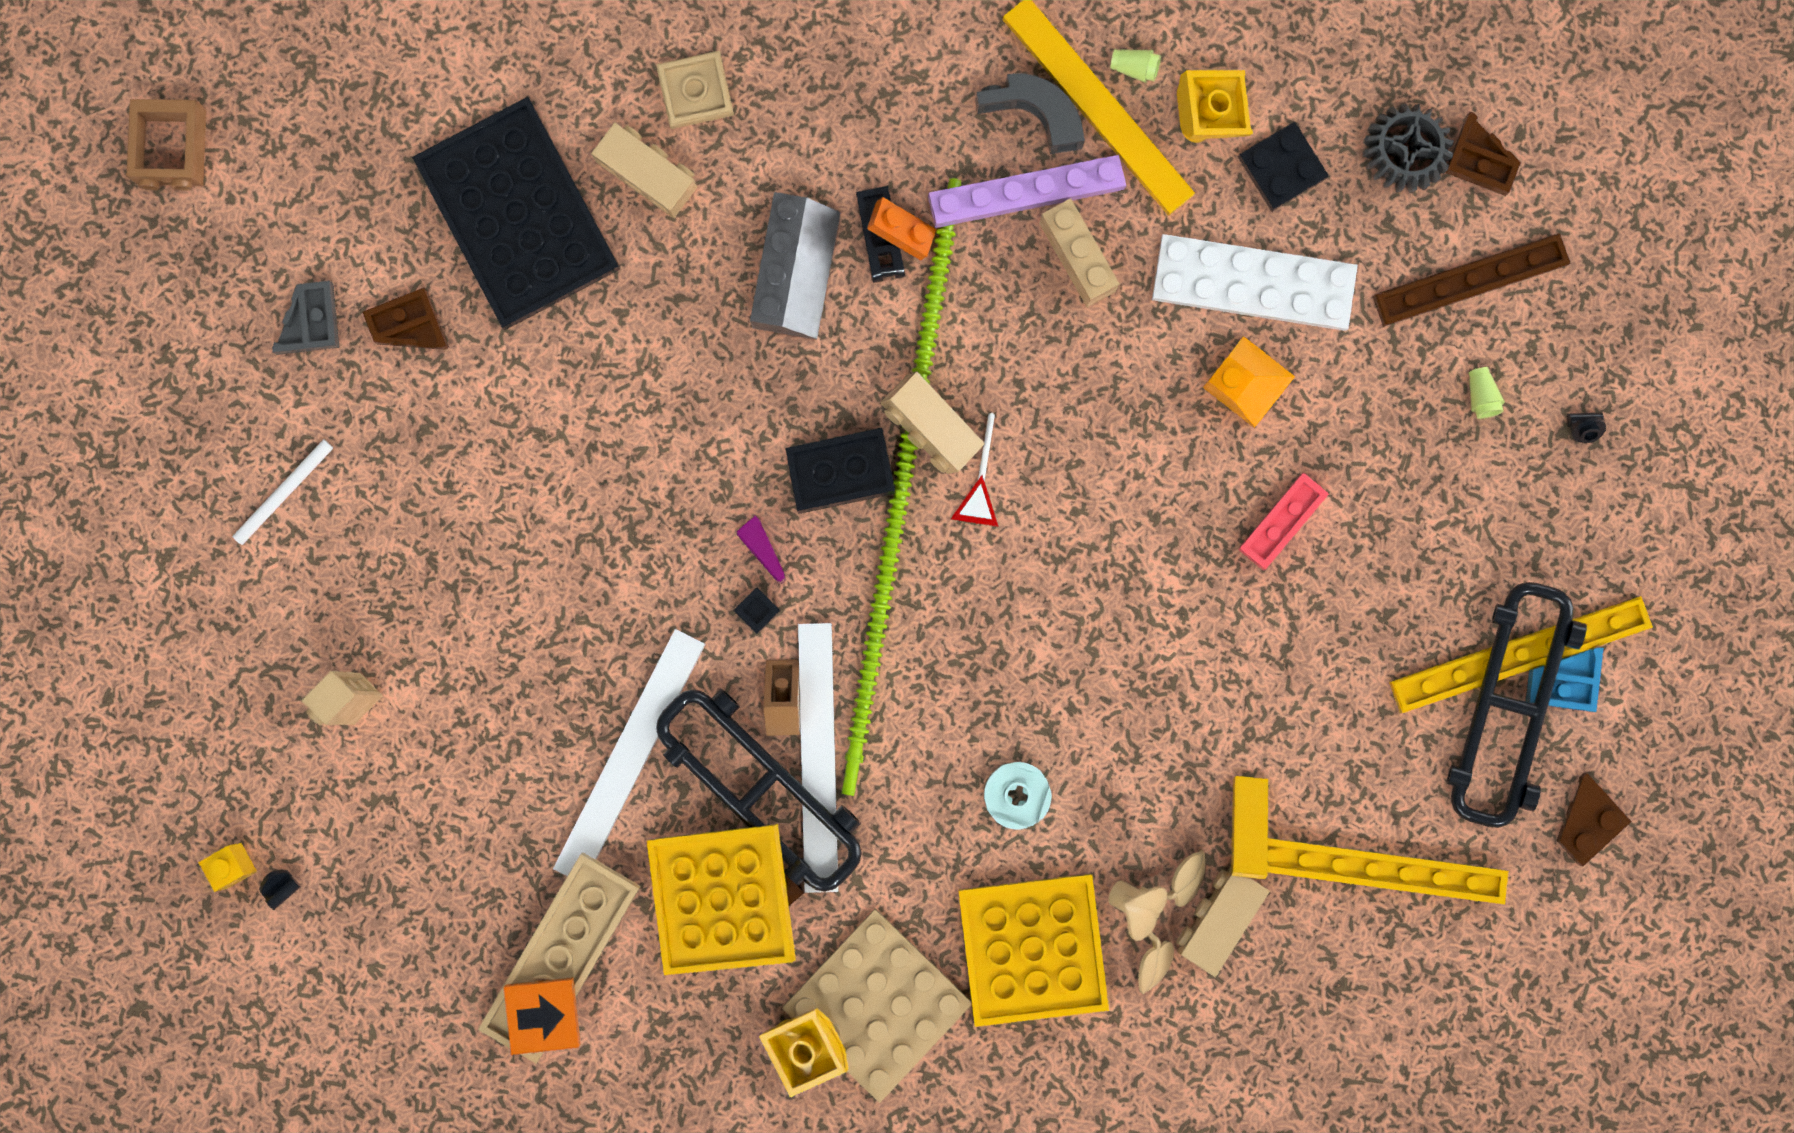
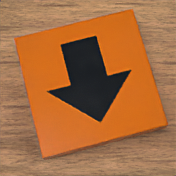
[504,977,581,1055]

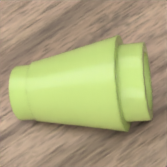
[1110,49,1161,83]
[1469,367,1505,419]

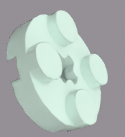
[984,762,1052,830]

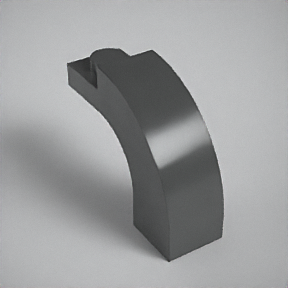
[976,73,1085,154]

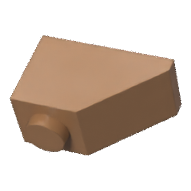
[764,659,800,736]

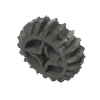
[1363,103,1454,193]

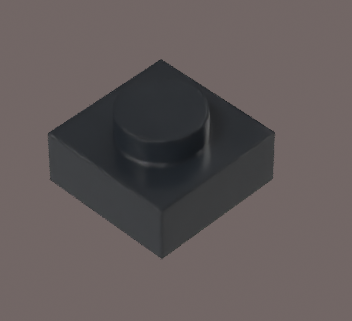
[733,587,781,634]

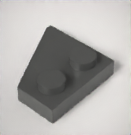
[272,281,340,355]

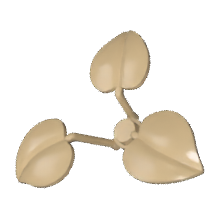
[1108,849,1206,994]

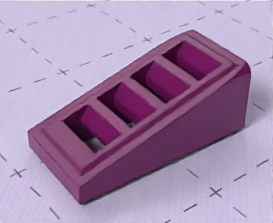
[736,516,786,584]

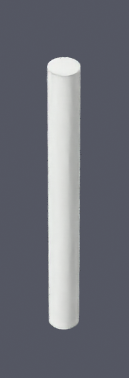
[232,439,333,545]

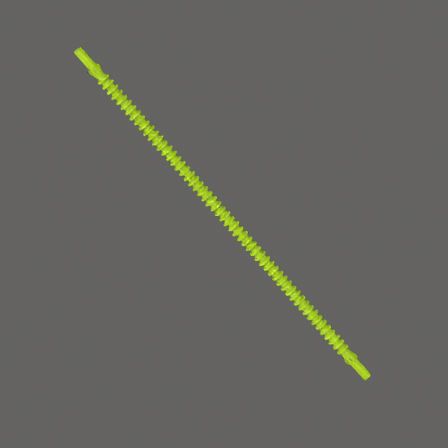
[841,178,962,796]

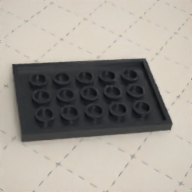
[412,97,621,330]

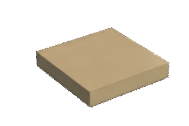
[656,51,734,129]

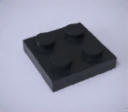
[1237,121,1329,212]

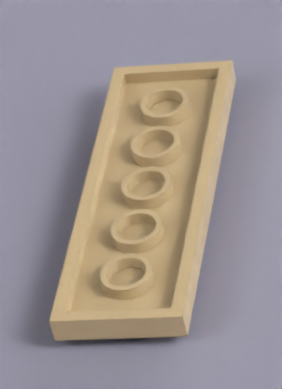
[478,852,641,1064]

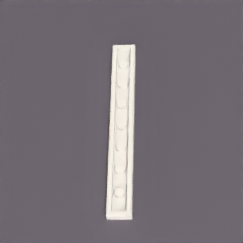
[798,623,839,893]
[553,629,706,876]

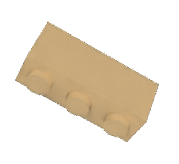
[591,122,697,218]
[1039,198,1119,308]
[880,372,985,474]
[302,671,383,725]
[1176,866,1270,978]

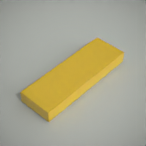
[1231,776,1268,879]

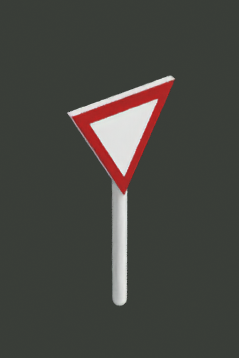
[951,413,999,527]

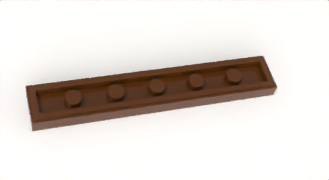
[1372,233,1571,327]

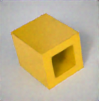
[198,843,257,892]

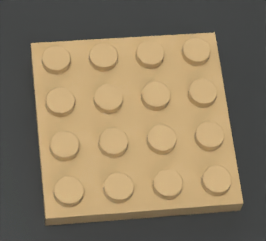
[782,909,972,1103]

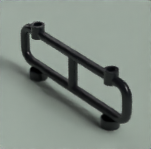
[1446,582,1587,828]
[656,689,862,892]

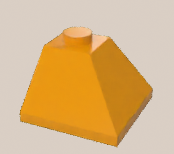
[1202,336,1295,428]

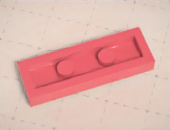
[1238,473,1329,570]

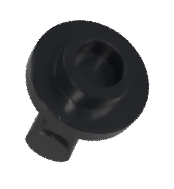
[1567,412,1606,443]
[259,870,301,910]

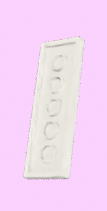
[1152,234,1358,331]

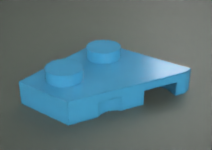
[1525,648,1604,712]

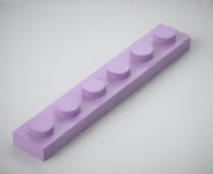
[928,155,1127,228]

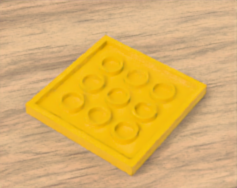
[647,824,796,975]
[958,874,1109,1027]

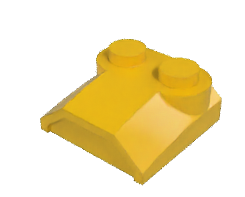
[1177,70,1253,143]
[759,1008,849,1097]

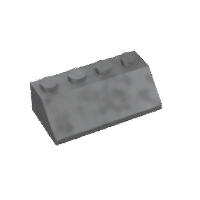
[750,192,841,340]

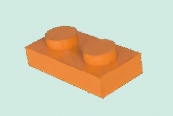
[867,197,936,261]

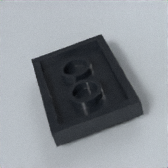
[785,428,896,514]

